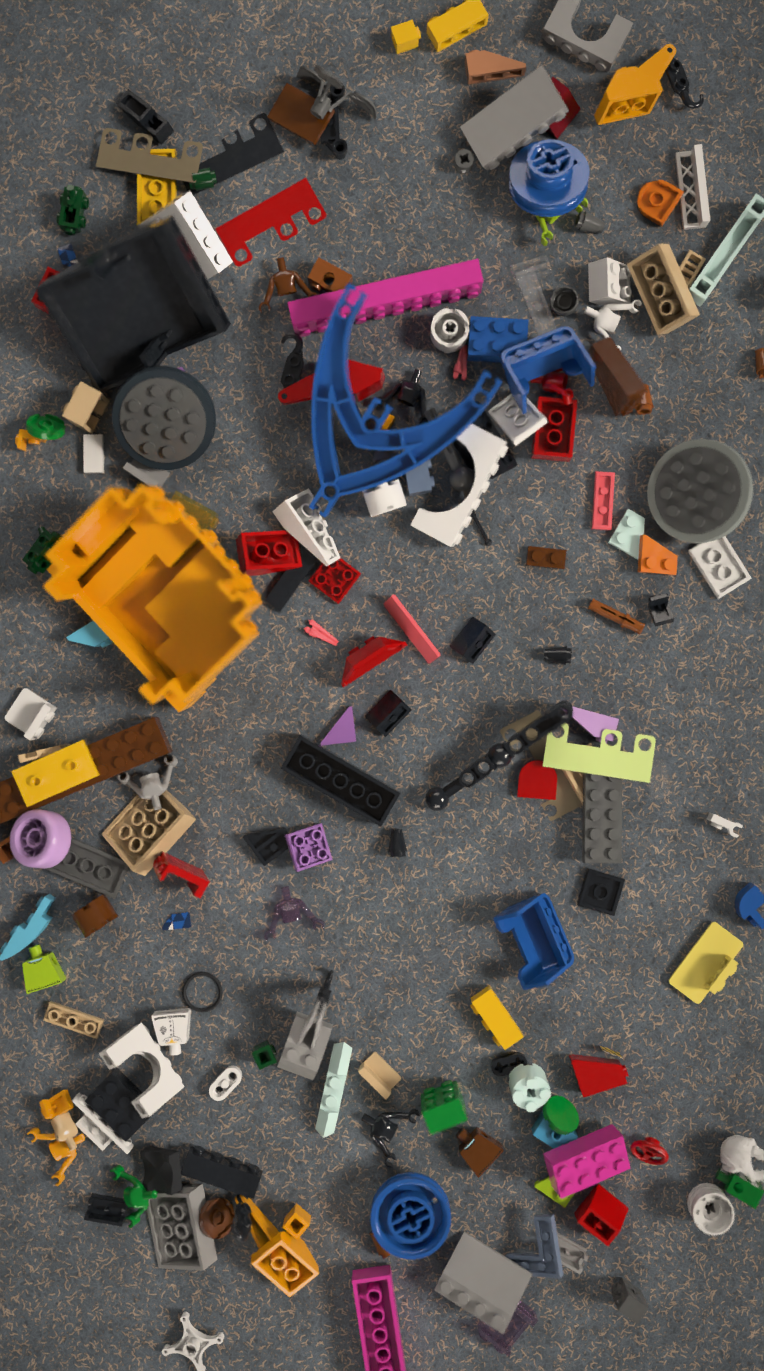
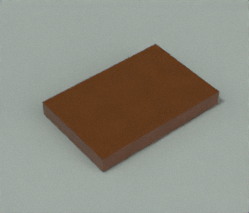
[267,83,335,145]

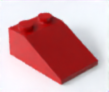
[236,530,302,576]

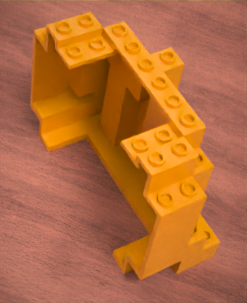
[43,485,263,713]

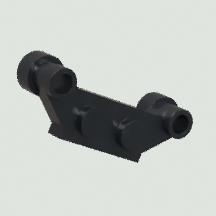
[320,84,348,160]

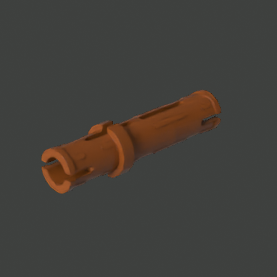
[588,598,645,635]

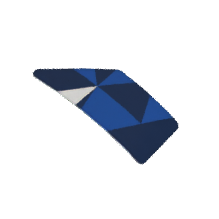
[57,243,78,267]
[162,912,191,930]

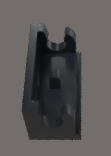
[84,1193,128,1227]

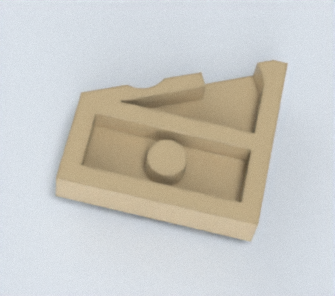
[18,744,66,763]

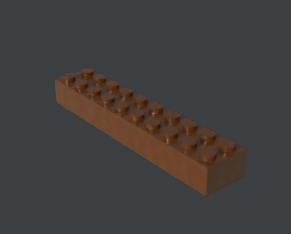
[0,717,173,824]

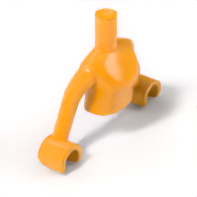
[27,1127,85,1186]

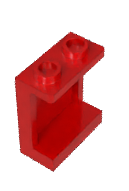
[153,851,210,899]

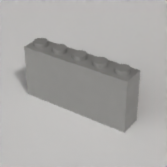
[460,65,569,170]

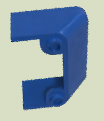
[501,326,595,414]

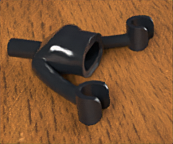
[377,369,427,424]
[361,1109,420,1167]

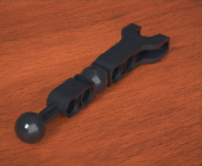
[425,700,573,811]

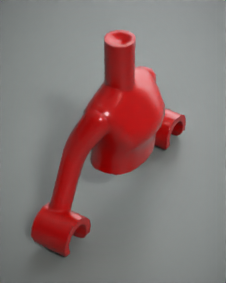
[530,368,574,404]

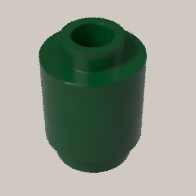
[189,167,217,191]

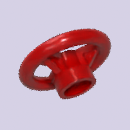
[630,1137,669,1165]

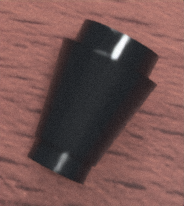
[544,646,572,665]
[388,829,407,857]

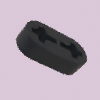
[491,1052,527,1076]

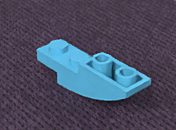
[0,894,56,961]

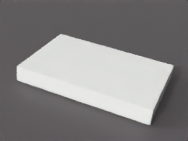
[487,394,548,445]
[687,536,752,599]

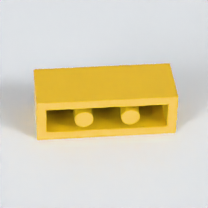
[426,0,489,52]
[470,985,524,1050]

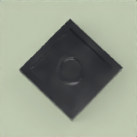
[577,868,625,916]

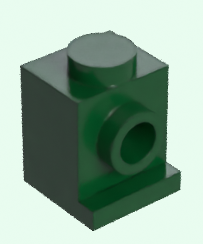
[251,1040,277,1070]

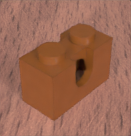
[307,257,353,293]

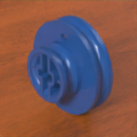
[509,139,589,217]
[371,1172,451,1259]

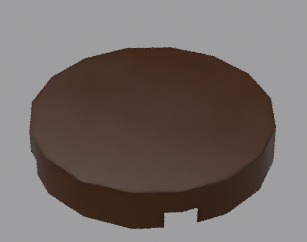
[199,1197,235,1239]

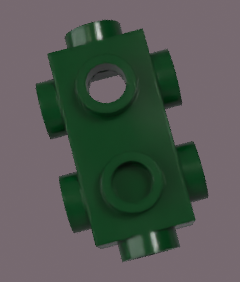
[56,184,89,236]
[22,527,63,574]

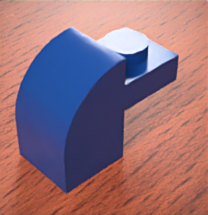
[735,882,764,930]

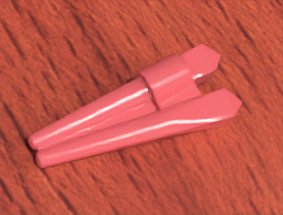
[453,345,467,381]
[304,619,339,646]

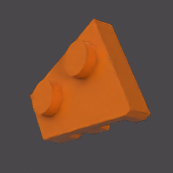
[638,535,678,575]

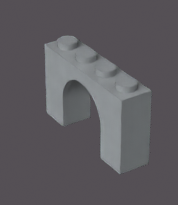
[542,0,633,73]

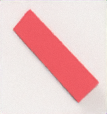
[383,594,441,664]

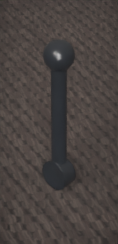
[471,510,492,546]

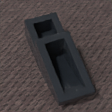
[116,89,174,145]

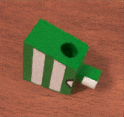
[715,1168,764,1209]

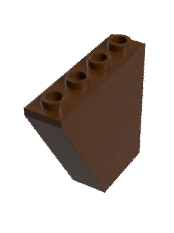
[588,336,648,417]

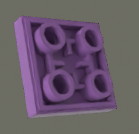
[285,823,332,872]

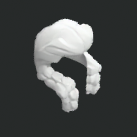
[720,1135,764,1183]

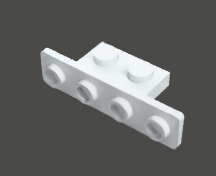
[72,1093,134,1154]

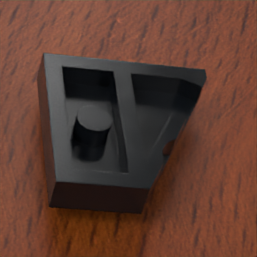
[243,827,289,866]

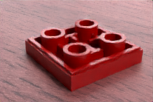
[308,558,361,604]

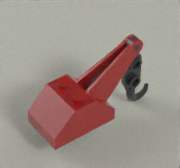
[278,333,385,405]

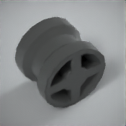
[454,149,474,174]

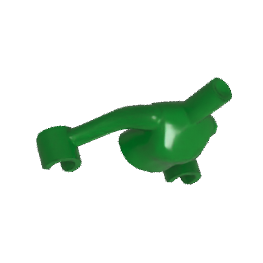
[110,1165,157,1228]

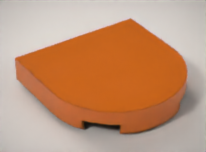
[637,180,684,227]

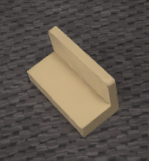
[358,1052,401,1099]

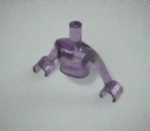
[264,886,325,941]

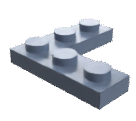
[506,1214,564,1278]

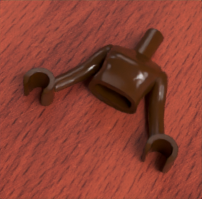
[259,257,318,313]

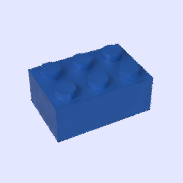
[467,316,529,363]

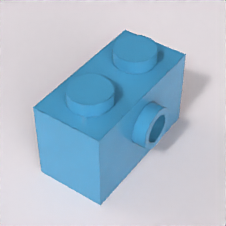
[531,1111,578,1149]

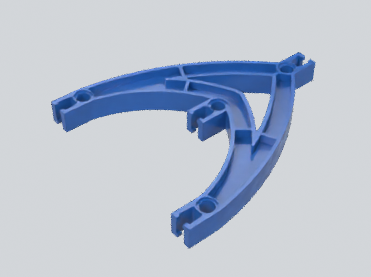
[309,283,502,517]

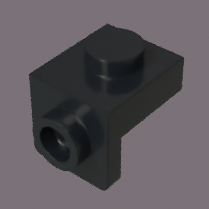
[648,593,674,627]

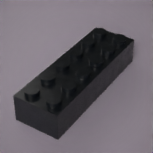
[280,734,401,827]

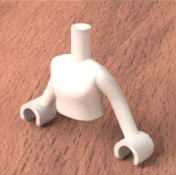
[584,299,642,351]

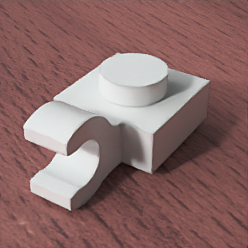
[707,812,743,837]

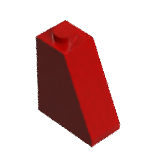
[569,1054,629,1098]

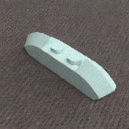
[315,1042,352,1138]

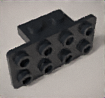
[453,401,517,479]

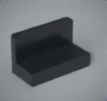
[450,617,496,664]
[365,690,412,737]

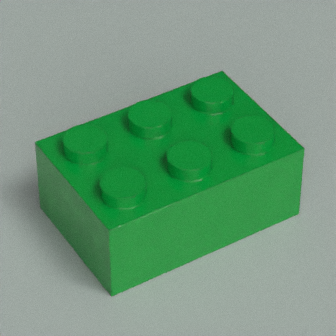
[421,1080,468,1135]

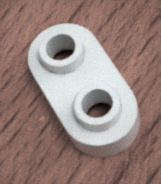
[209,1066,242,1101]

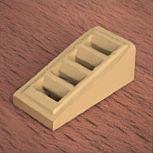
[679,250,706,288]

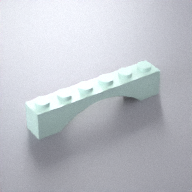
[689,194,764,307]

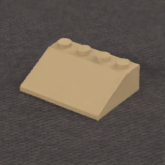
[102,790,196,876]

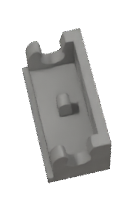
[557,1232,588,1274]

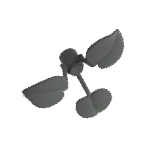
[296,65,377,120]

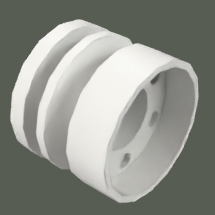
[687,1183,735,1235]

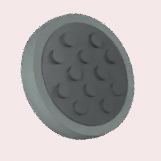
[647,439,753,543]

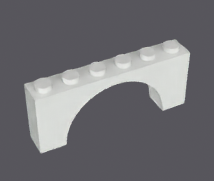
[411,424,508,547]

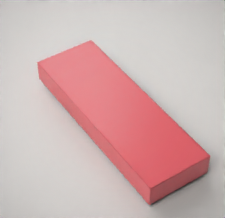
[591,471,615,531]

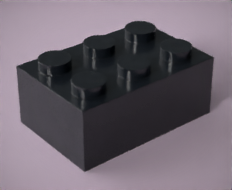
[85,1067,154,1142]

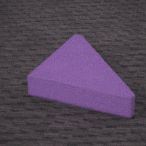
[321,706,356,746]

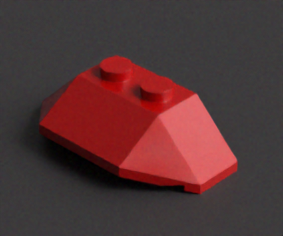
[341,636,408,688]

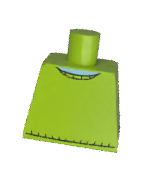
[22,944,66,994]

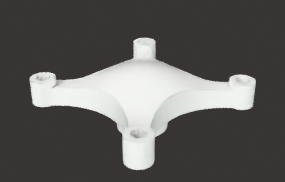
[162,1312,224,1371]

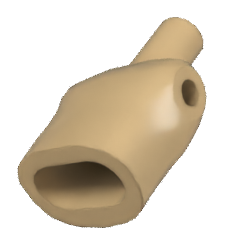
[50,1112,78,1151]

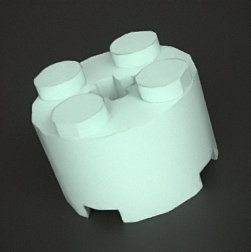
[509,1063,551,1112]

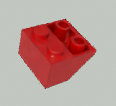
[574,1183,629,1246]

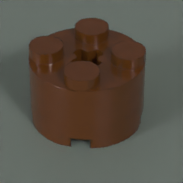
[71,894,118,938]

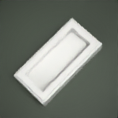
[83,434,104,474]

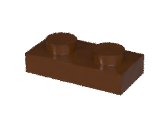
[526,546,567,570]

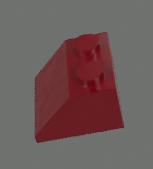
[546,77,581,140]

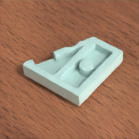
[608,509,645,560]

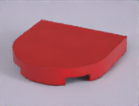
[517,760,557,800]

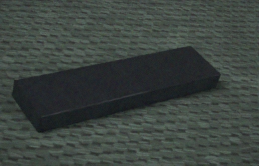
[265,546,318,612]

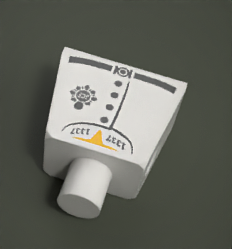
[151,1008,191,1055]

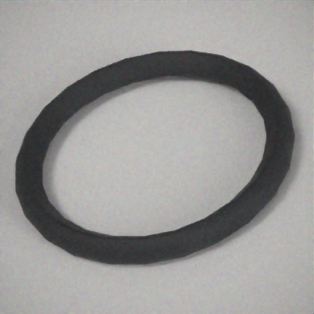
[182,972,223,1012]

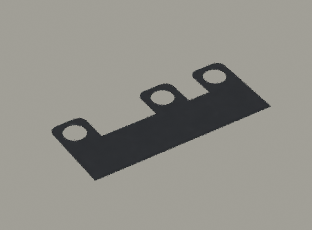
[183,113,284,195]

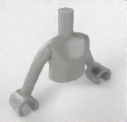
[117,754,178,810]

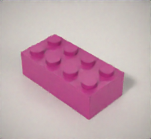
[543,1124,631,1199]

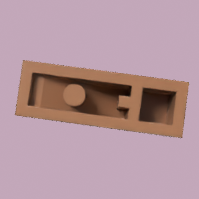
[465,50,526,85]

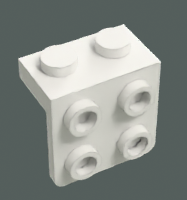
[5,688,57,740]

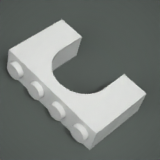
[99,1023,184,1118]

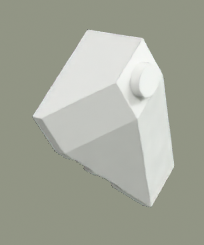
[272,488,340,566]

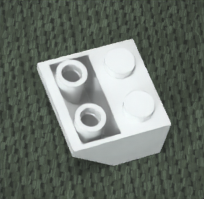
[588,257,631,305]

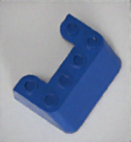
[493,893,574,990]

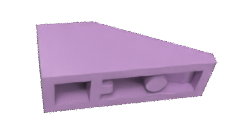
[562,707,619,744]

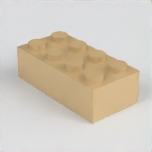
[627,244,700,335]

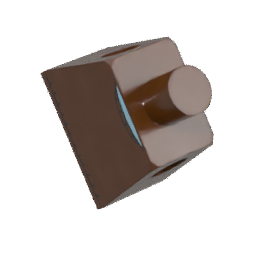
[456,1127,504,1178]

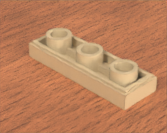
[43,1001,104,1039]

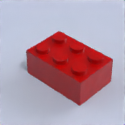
[531,396,578,462]

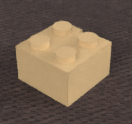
[62,381,110,434]

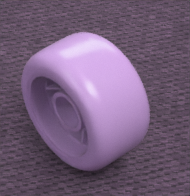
[10,809,71,869]

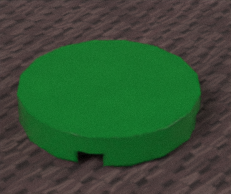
[26,414,66,440]
[543,1095,579,1135]

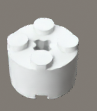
[430,308,469,353]
[362,479,407,517]

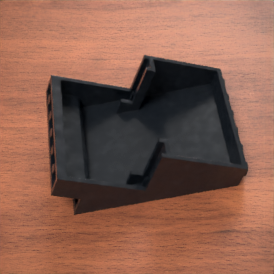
[36,215,231,393]

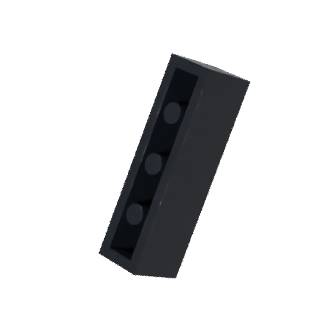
[181,1146,263,1199]

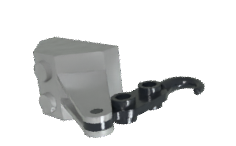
[277,970,334,1080]

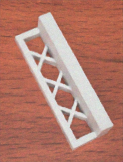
[675,144,710,230]

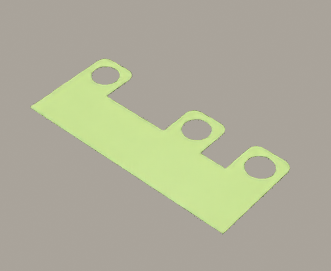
[543,723,656,783]

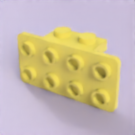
[668,922,743,1004]

